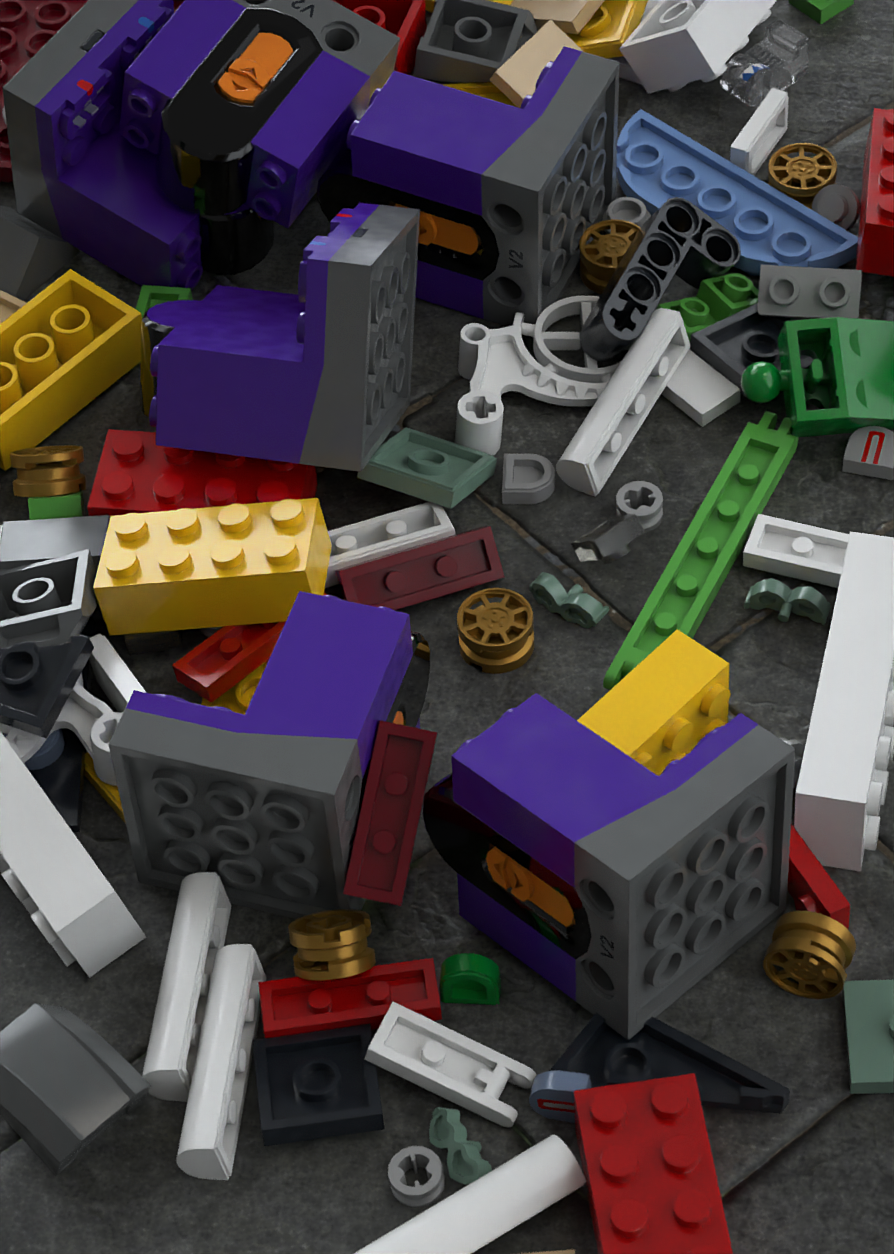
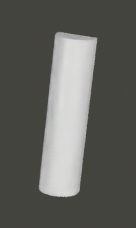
[556,308,691,497]
[325,502,456,588]
[142,872,231,1102]
[176,944,266,1180]
[354,1134,586,1254]

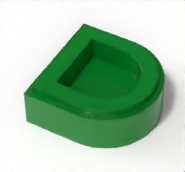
[439,953,501,1005]

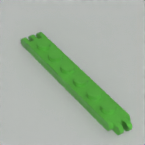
[603,411,799,690]

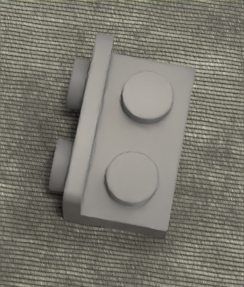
[757,265,862,319]

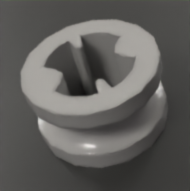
[616,481,663,533]
[388,1146,445,1207]

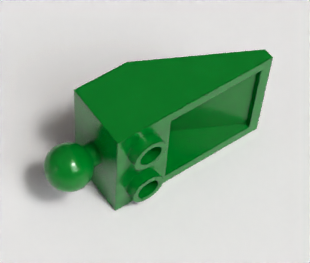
[741,317,894,437]

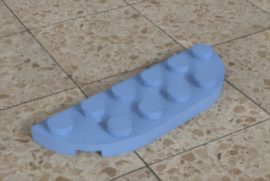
[616,109,858,276]

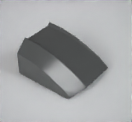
[414,0,538,84]
[0,549,98,648]
[0,1003,151,1176]

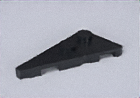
[0,635,94,738]
[549,1012,790,1114]

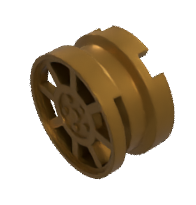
[768,143,837,210]
[579,219,640,294]
[10,445,87,497]
[457,588,535,674]
[288,909,376,980]
[763,911,856,999]

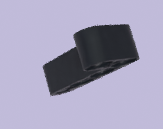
[579,197,741,362]

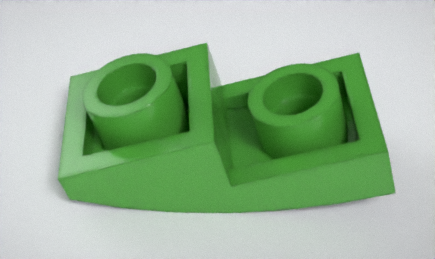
[657,272,759,342]

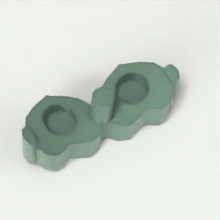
[529,572,610,628]
[744,578,831,625]
[429,1107,492,1185]

